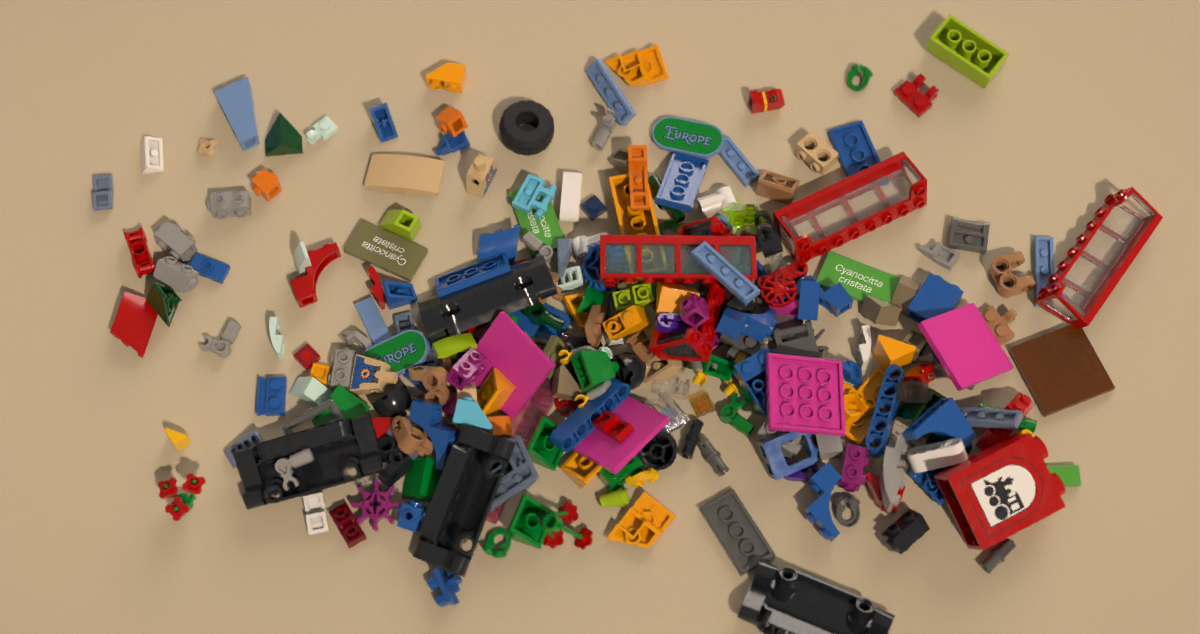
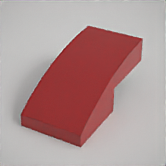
[367,266,385,310]
[592,410,634,443]

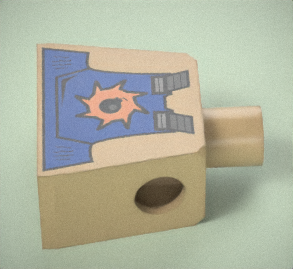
[466,153,498,198]
[349,354,398,395]

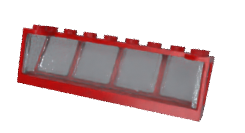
[773,151,927,263]
[1035,187,1163,329]

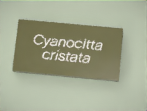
[344,220,428,282]

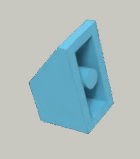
[453,397,494,433]

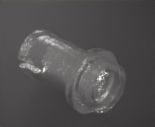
[767,252,783,274]

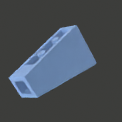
[214,77,260,151]

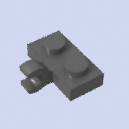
[720,334,763,362]

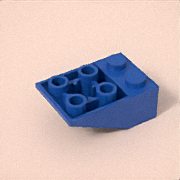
[732,347,771,416]

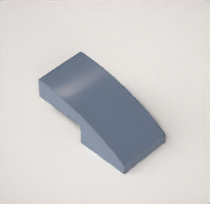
[92,174,114,211]

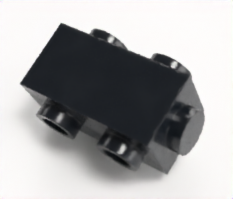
[881,509,930,554]

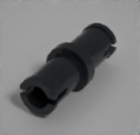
[680,419,704,459]

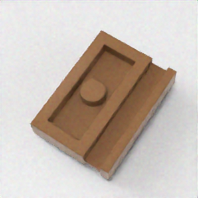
[584,305,605,350]
[626,329,655,363]

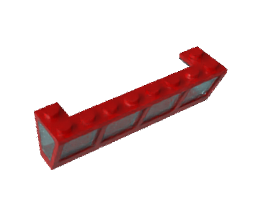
[600,235,757,287]

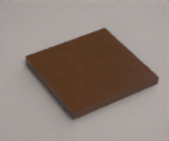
[1009,325,1115,417]

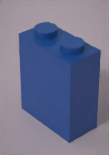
[905,273,964,323]

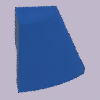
[476,224,520,263]

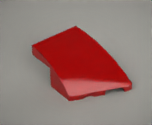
[110,291,158,358]

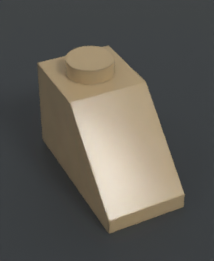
[644,349,687,384]

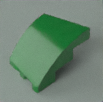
[312,384,370,427]

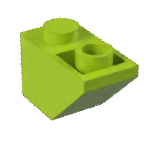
[379,209,421,242]

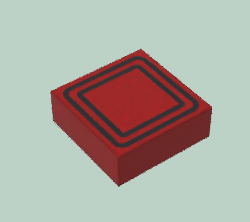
[293,343,321,371]

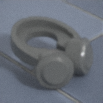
[834,495,861,527]

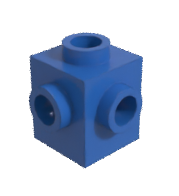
[397,499,427,532]

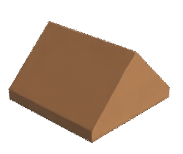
[756,170,800,205]

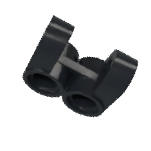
[754,210,783,258]
[378,436,413,487]

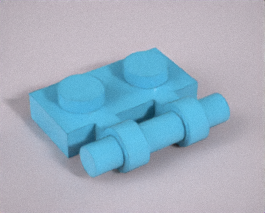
[512,174,557,219]

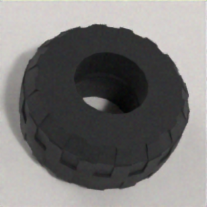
[499,100,554,156]

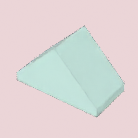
[289,377,332,406]

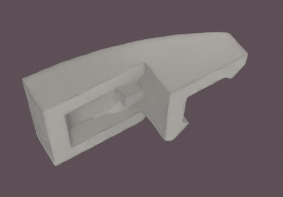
[919,242,960,271]
[338,331,373,351]

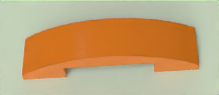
[628,145,650,211]

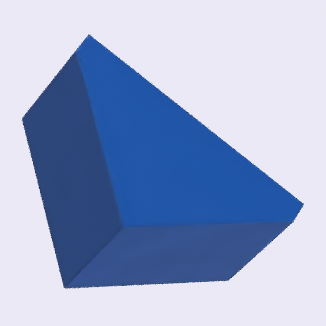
[369,102,398,143]
[382,280,418,310]

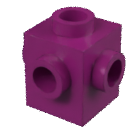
[679,293,709,329]

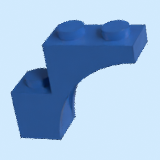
[783,275,853,317]
[716,307,777,342]
[409,398,459,471]
[804,462,842,542]

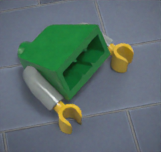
[558,345,619,408]
[686,350,738,397]

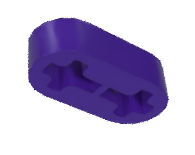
[654,313,691,334]
[783,461,819,482]

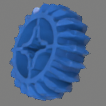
[581,241,629,292]

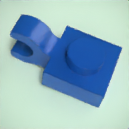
[842,361,863,386]

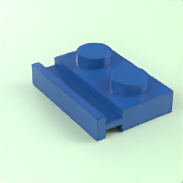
[256,377,287,416]

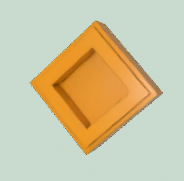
[309,362,333,386]

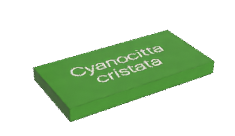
[509,186,564,258]
[816,251,900,303]

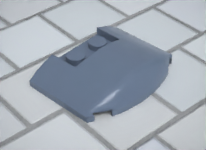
[489,436,539,513]

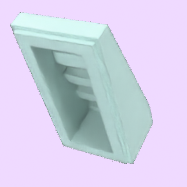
[555,266,583,292]

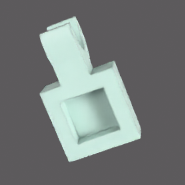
[305,116,339,145]

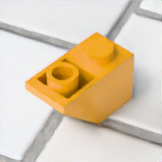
[425,62,467,93]
[602,304,651,340]

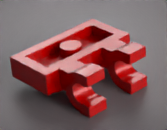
[894,73,939,118]

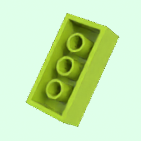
[925,14,1009,89]

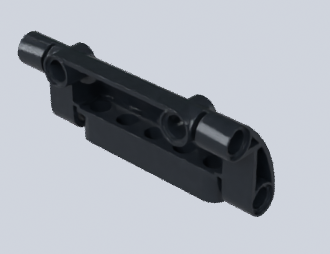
[418,255,558,342]
[235,413,383,510]
[412,424,516,577]
[737,560,895,634]

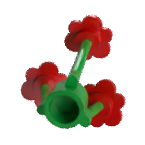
[542,501,593,550]

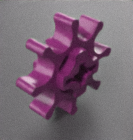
[351,480,401,531]

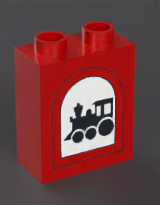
[934,433,1066,551]

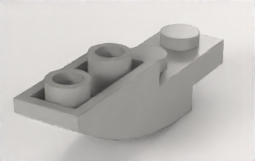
[879,433,908,513]

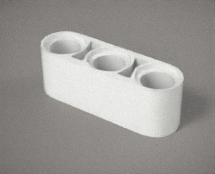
[560,172,582,222]
[906,438,968,473]

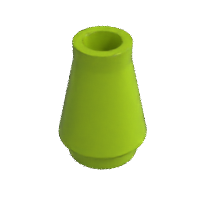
[599,487,630,507]

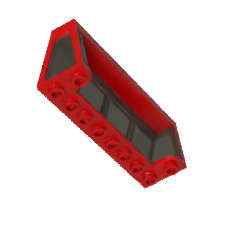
[649,216,734,362]

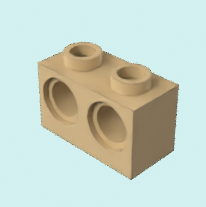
[795,131,839,176]

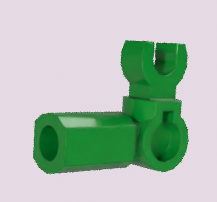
[720,393,755,437]

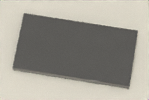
[699,489,776,576]

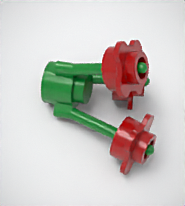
[158,473,206,521]

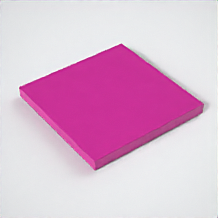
[917,303,1014,391]
[475,311,555,422]
[765,353,846,437]
[572,396,670,475]

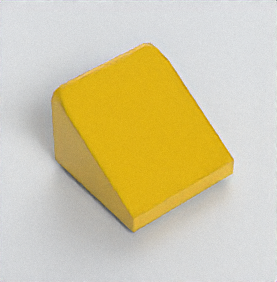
[165,428,191,451]

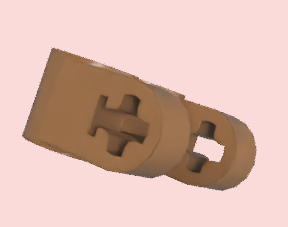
[989,251,1037,298]
[408,366,451,406]
[392,416,435,457]

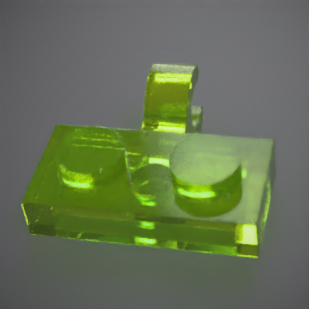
[730,204,768,228]

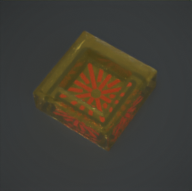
[689,392,715,418]

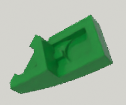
[576,285,605,313]

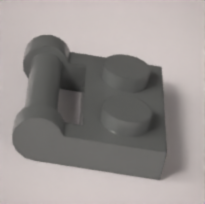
[948,217,990,254]

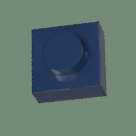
[580,195,607,221]

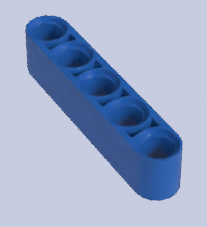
[865,365,905,458]
[550,377,631,452]

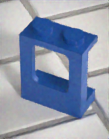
[757,432,819,480]

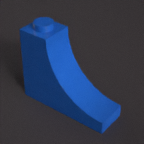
[901,398,977,449]

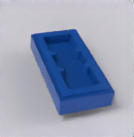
[189,253,231,284]

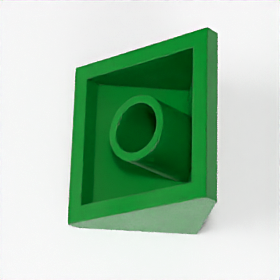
[527,416,564,470]
[402,456,443,503]
[507,494,552,549]

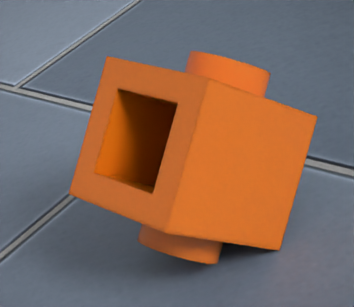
[435,106,468,138]
[251,168,282,202]

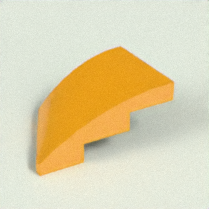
[605,44,670,87]
[843,381,876,426]
[606,491,676,549]

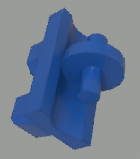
[426,568,463,607]

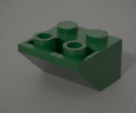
[895,389,947,438]

